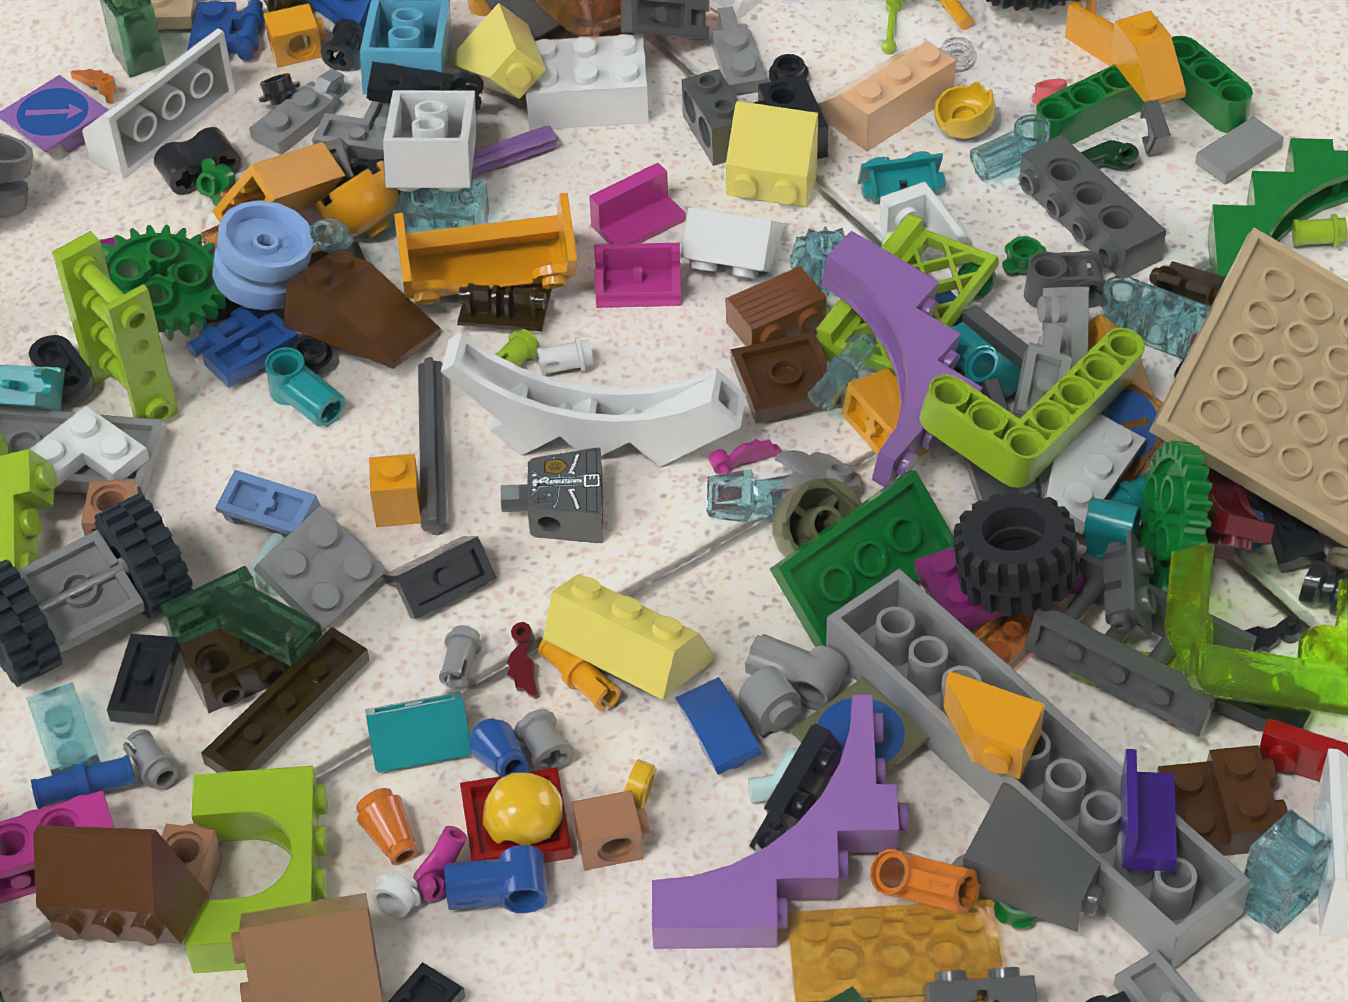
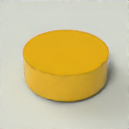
[624,759,657,809]

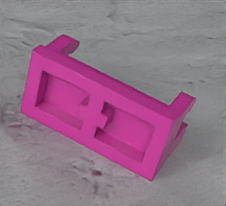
[594,242,681,308]

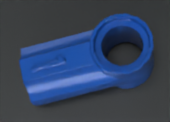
[444,845,548,913]

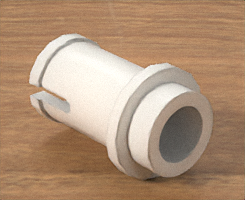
[537,337,593,375]

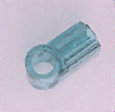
[970,114,1051,182]

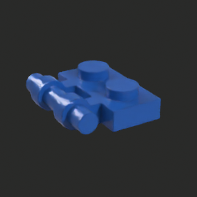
[187,0,264,61]
[186,306,298,388]

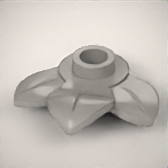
[775,450,861,492]

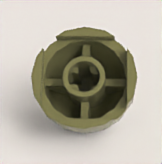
[772,478,862,557]

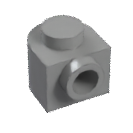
[739,666,801,736]

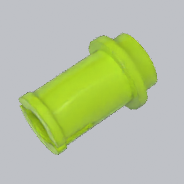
[1292,214,1347,247]
[495,329,540,367]

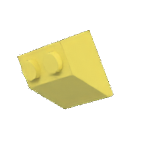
[726,101,818,208]

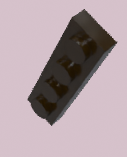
[201,627,370,773]

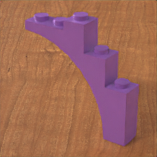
[821,230,983,487]
[652,694,908,949]

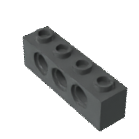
[1018,135,1166,280]

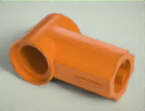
[870,849,981,915]

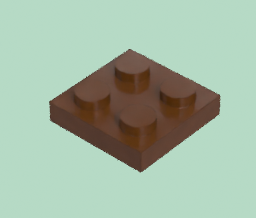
[730,331,841,423]

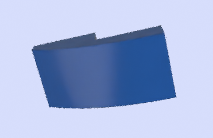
[675,677,762,775]

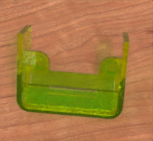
[1165,543,1348,718]

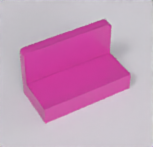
[589,162,686,244]

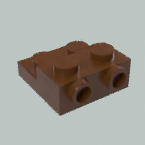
[1157,745,1289,856]

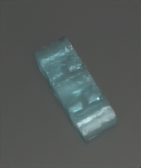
[1100,275,1211,360]

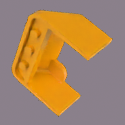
[394,193,577,305]

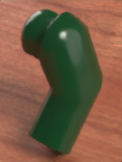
[1081,140,1139,170]

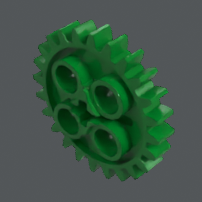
[102,225,226,341]
[1139,441,1213,596]

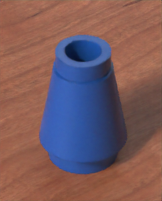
[470,719,528,778]

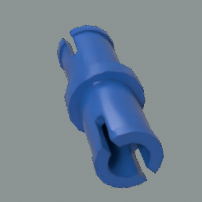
[31,754,136,810]

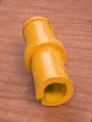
[538,640,621,712]

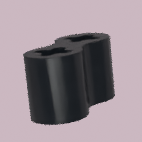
[154,127,241,195]

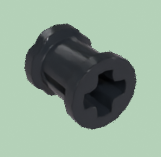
[320,19,365,71]

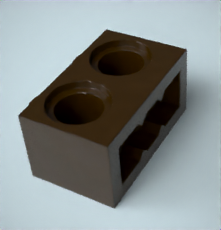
[179,607,294,713]

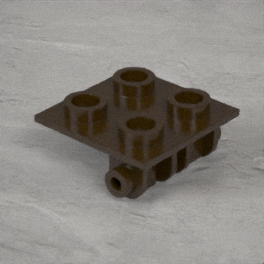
[457,283,552,332]

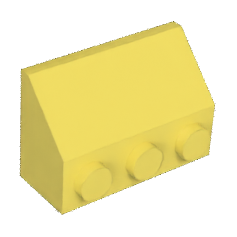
[543,574,714,700]

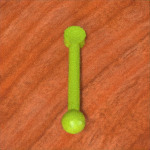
[881,0,901,54]

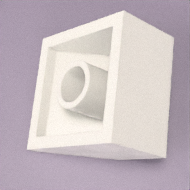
[681,207,785,278]

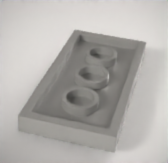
[0,406,167,496]

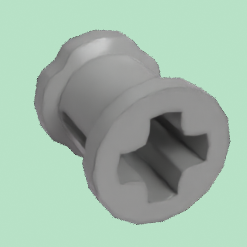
[514,709,574,771]

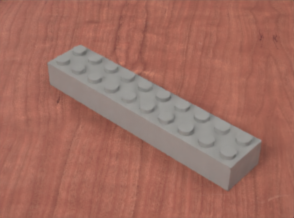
[826,569,1251,969]

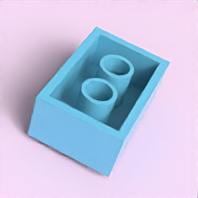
[360,0,452,94]

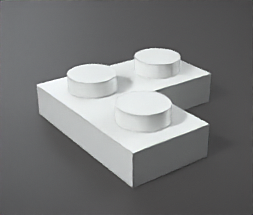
[30,406,150,489]

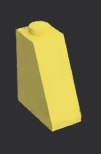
[447,3,546,99]

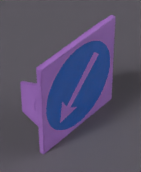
[0,75,109,153]

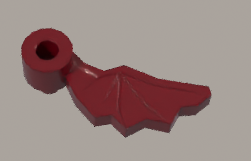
[507,622,539,699]

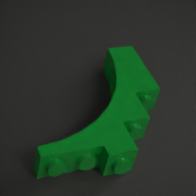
[1207,138,1348,277]

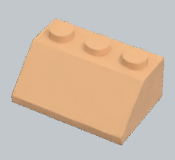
[818,41,956,152]

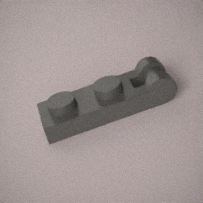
[621,0,710,40]

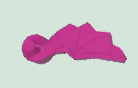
[708,438,783,479]

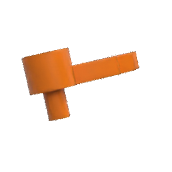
[70,68,117,103]

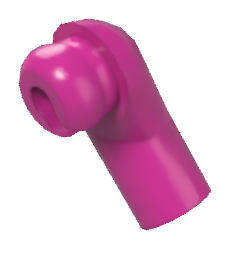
[413,826,467,902]

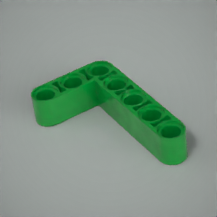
[1033,36,1253,146]

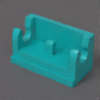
[0,365,65,411]

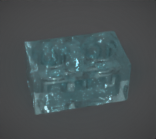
[396,180,490,233]
[1244,809,1333,934]

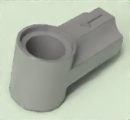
[745,634,849,711]

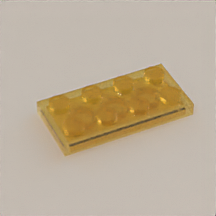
[787,899,1003,1002]

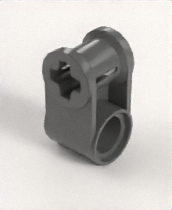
[1024,250,1110,308]

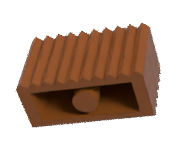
[725,266,826,346]

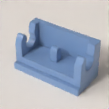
[215,470,321,535]

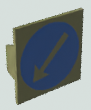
[791,677,929,777]

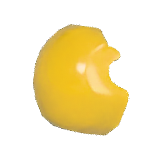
[934,81,996,140]
[483,772,563,846]

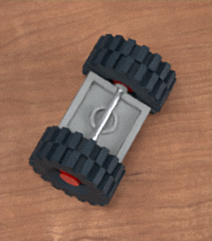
[0,493,194,687]

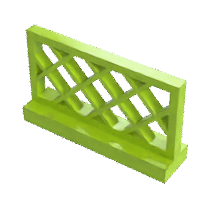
[816,214,999,377]

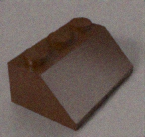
[33,825,208,945]

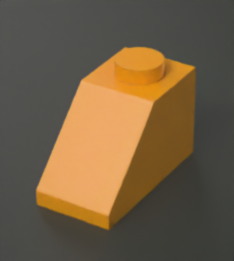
[1110,10,1186,104]
[944,671,1045,779]

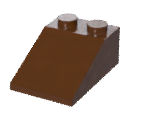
[284,250,440,369]

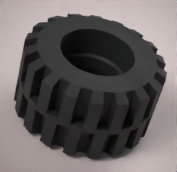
[953,491,1079,617]

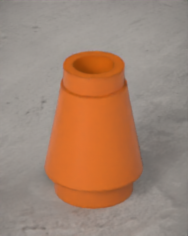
[356,788,418,865]

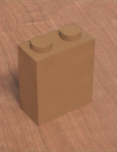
[231,893,383,1002]

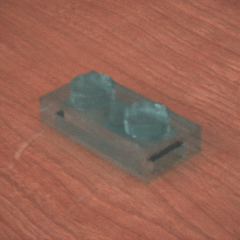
[26,682,100,775]

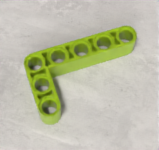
[919,328,1145,488]

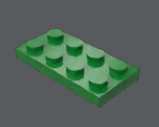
[770,470,954,647]

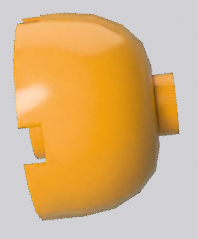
[313,160,399,238]

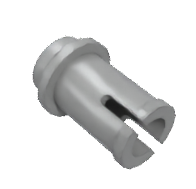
[439,625,482,689]
[123,729,179,790]

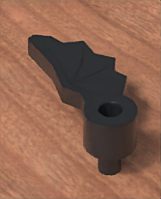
[1244,615,1301,655]

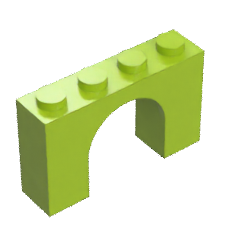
[185,765,328,974]

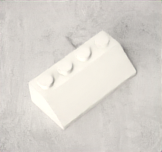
[82,29,236,179]

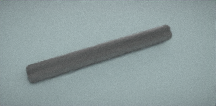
[418,357,448,535]

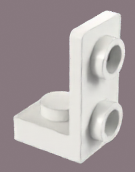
[879,182,968,245]

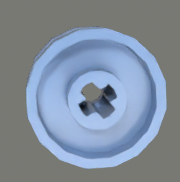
[212,200,313,310]

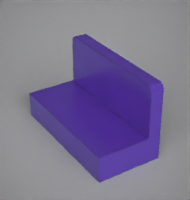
[1120,749,1177,872]

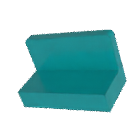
[365,691,471,772]

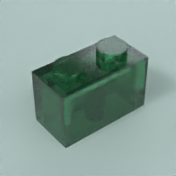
[100,0,166,78]

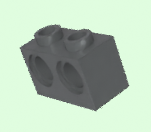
[681,69,739,166]

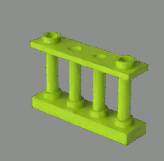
[52,231,179,422]

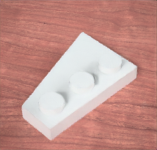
[1044,414,1146,535]

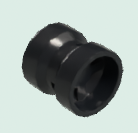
[1298,558,1348,619]

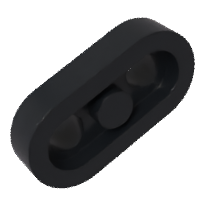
[29,335,94,404]

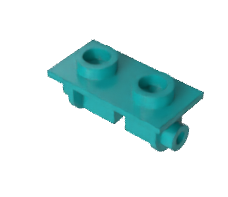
[857,151,946,202]

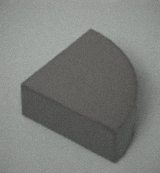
[1141,99,1171,157]

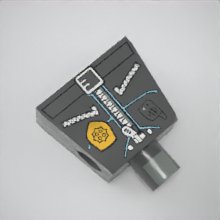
[501,448,603,543]

